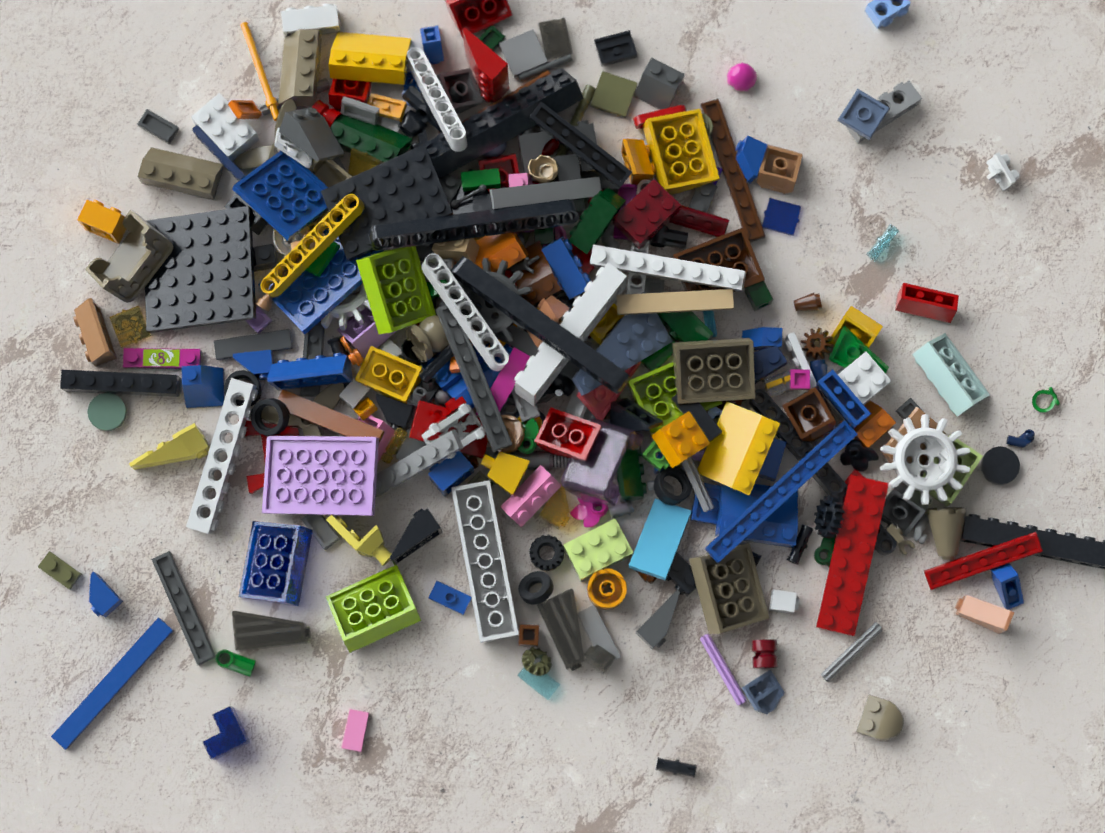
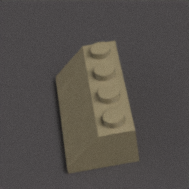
[278,29,322,107]
[137,147,224,200]

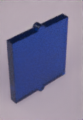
[762,198,801,236]

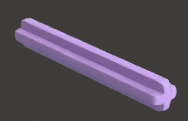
[700,634,747,705]

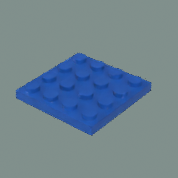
[232,151,328,241]

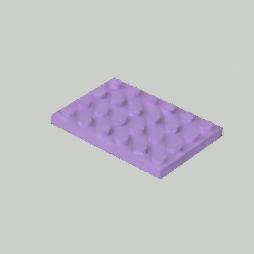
[262,436,379,516]

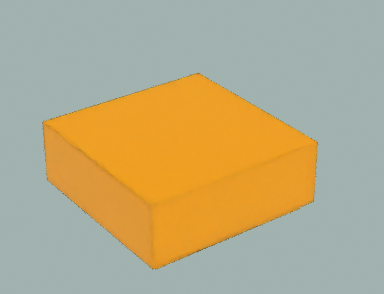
[353,397,378,421]

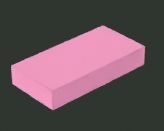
[342,709,369,752]

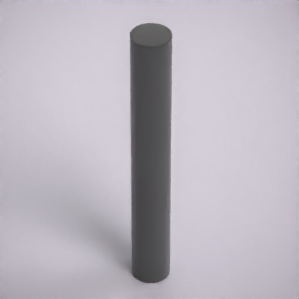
[519,54,573,82]

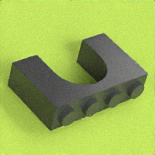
[518,120,597,180]

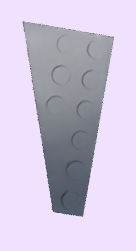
[572,292,673,396]

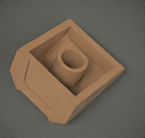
[756,145,803,194]

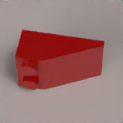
[534,407,602,461]

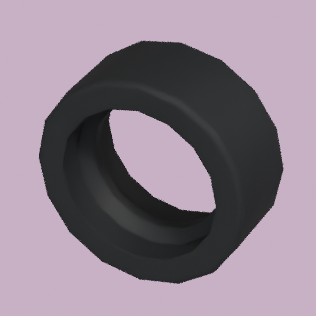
[224,370,262,406]
[250,398,290,436]
[653,467,692,505]

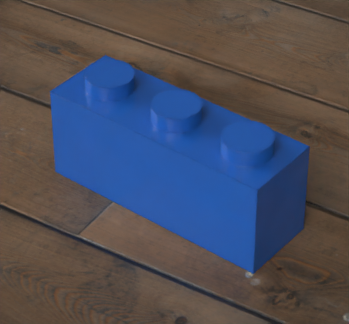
[541,236,591,300]
[816,369,871,429]

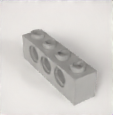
[846,81,922,143]

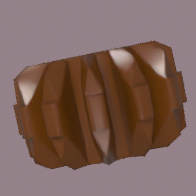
[801,327,834,360]

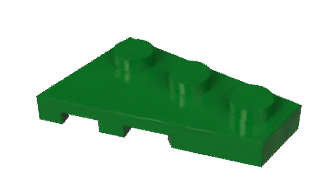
[828,326,889,374]

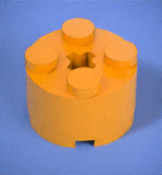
[587,569,627,610]

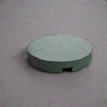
[87,393,127,431]

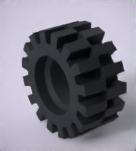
[529,535,564,571]

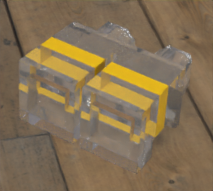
[762,355,798,398]

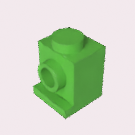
[642,441,670,472]

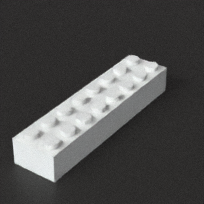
[514,263,627,406]
[451,480,519,643]

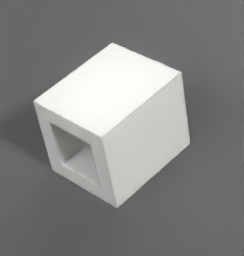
[769,589,799,614]

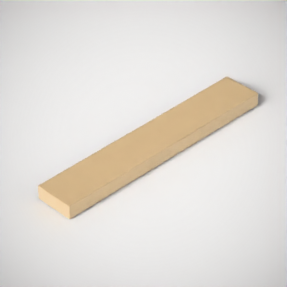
[617,289,734,315]

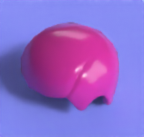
[727,63,757,91]

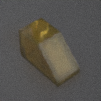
[539,483,570,530]

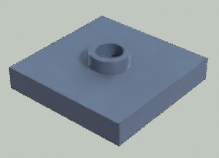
[837,89,890,140]

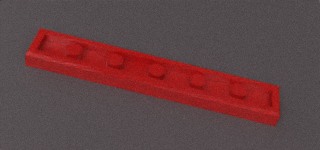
[924,532,1043,590]

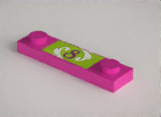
[123,348,201,369]

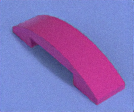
[476,347,531,415]

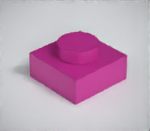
[790,369,810,390]

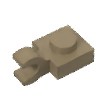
[885,524,915,555]

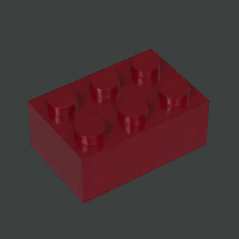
[613,179,681,250]

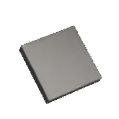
[499,30,548,78]

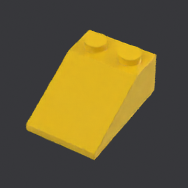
[354,346,424,404]

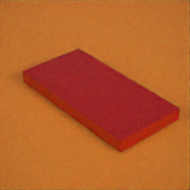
[409,400,488,459]

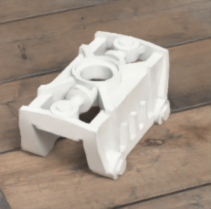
[421,404,486,459]

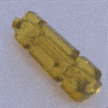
[381,427,407,464]

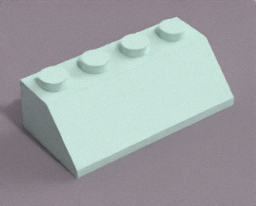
[912,333,990,417]

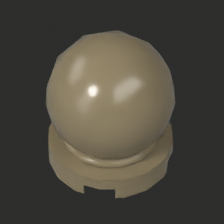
[405,315,449,362]

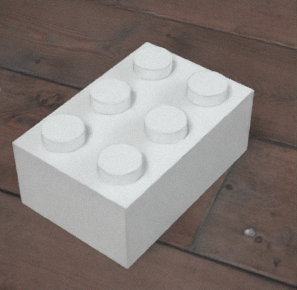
[191,93,260,162]

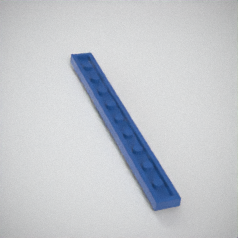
[704,420,858,563]

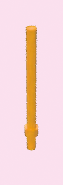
[241,22,279,121]

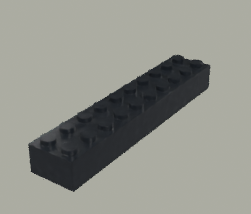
[405,68,584,179]

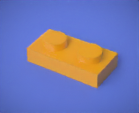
[367,93,407,122]

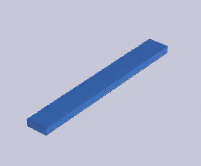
[51,617,174,750]

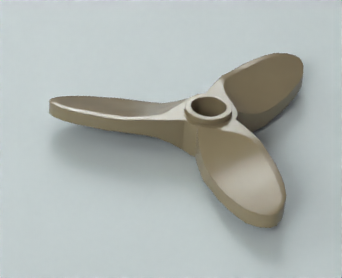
[233,99,312,171]
[261,383,345,436]

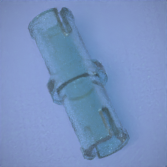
[867,224,899,261]

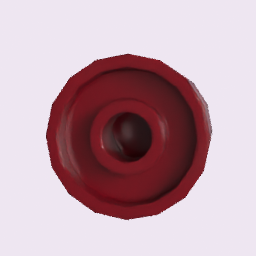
[752,639,778,669]

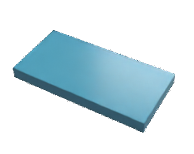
[629,498,692,581]

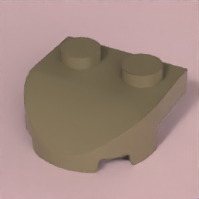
[856,694,904,741]

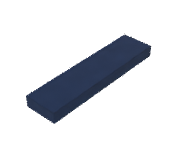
[192,125,245,181]

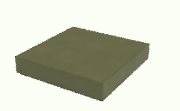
[590,71,638,118]

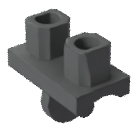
[407,378,440,407]

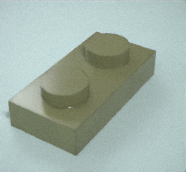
[38,551,82,590]

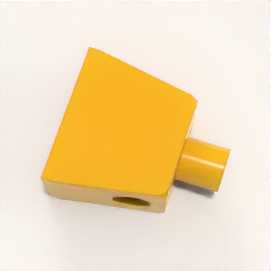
[481,452,530,496]

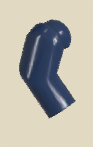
[1006,429,1035,448]

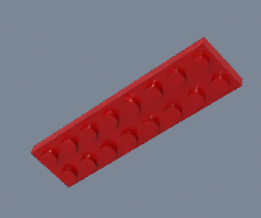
[816,474,889,636]

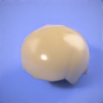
[528,155,559,183]

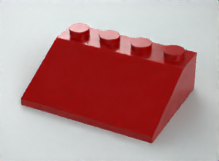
[462,28,509,103]

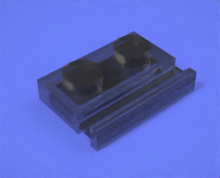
[538,17,572,60]

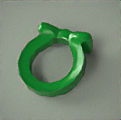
[1032,387,1060,413]

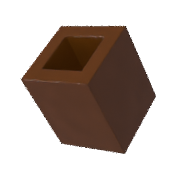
[518,624,539,647]

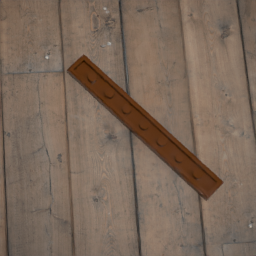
[700,99,765,242]

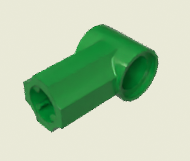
[216,649,256,677]

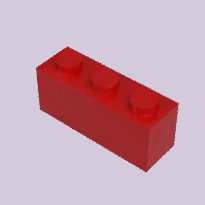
[895,283,959,323]

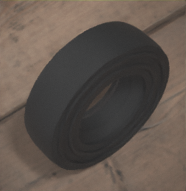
[518,571,554,605]

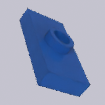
[428,581,472,615]

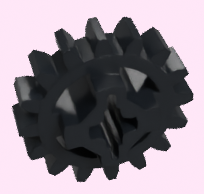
[814,495,845,538]

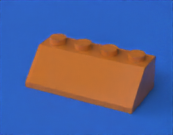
[454,232,529,272]

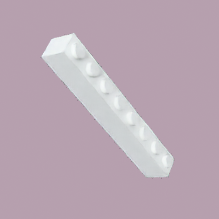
[590,245,746,292]

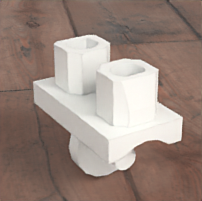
[986,152,1020,191]

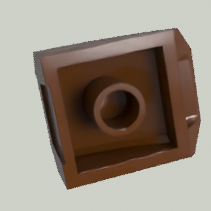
[782,386,836,442]

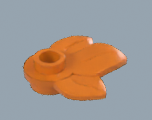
[340,336,365,366]

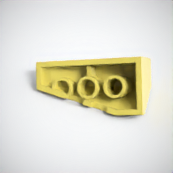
[129,423,210,470]

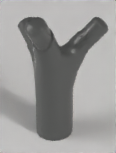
[510,255,539,273]

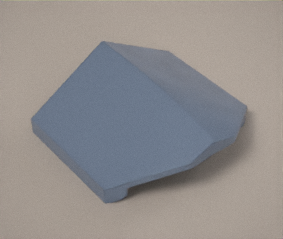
[742,669,784,714]

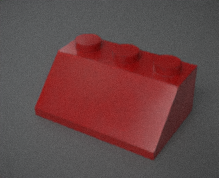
[444,0,513,38]

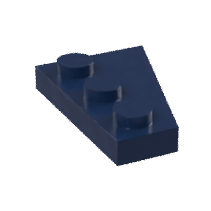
[754,346,788,384]

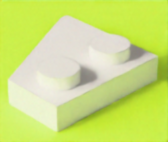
[274,128,312,168]

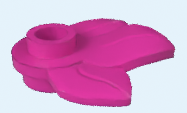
[570,492,608,528]

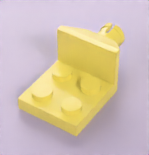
[326,515,392,566]

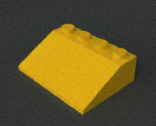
[329,32,411,85]
[643,109,720,195]
[697,401,780,496]

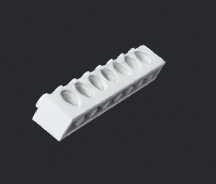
[186,378,258,534]

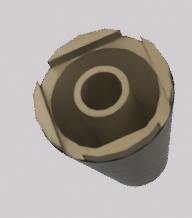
[927,507,966,560]

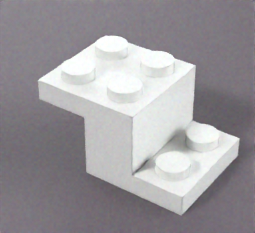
[821,352,891,421]

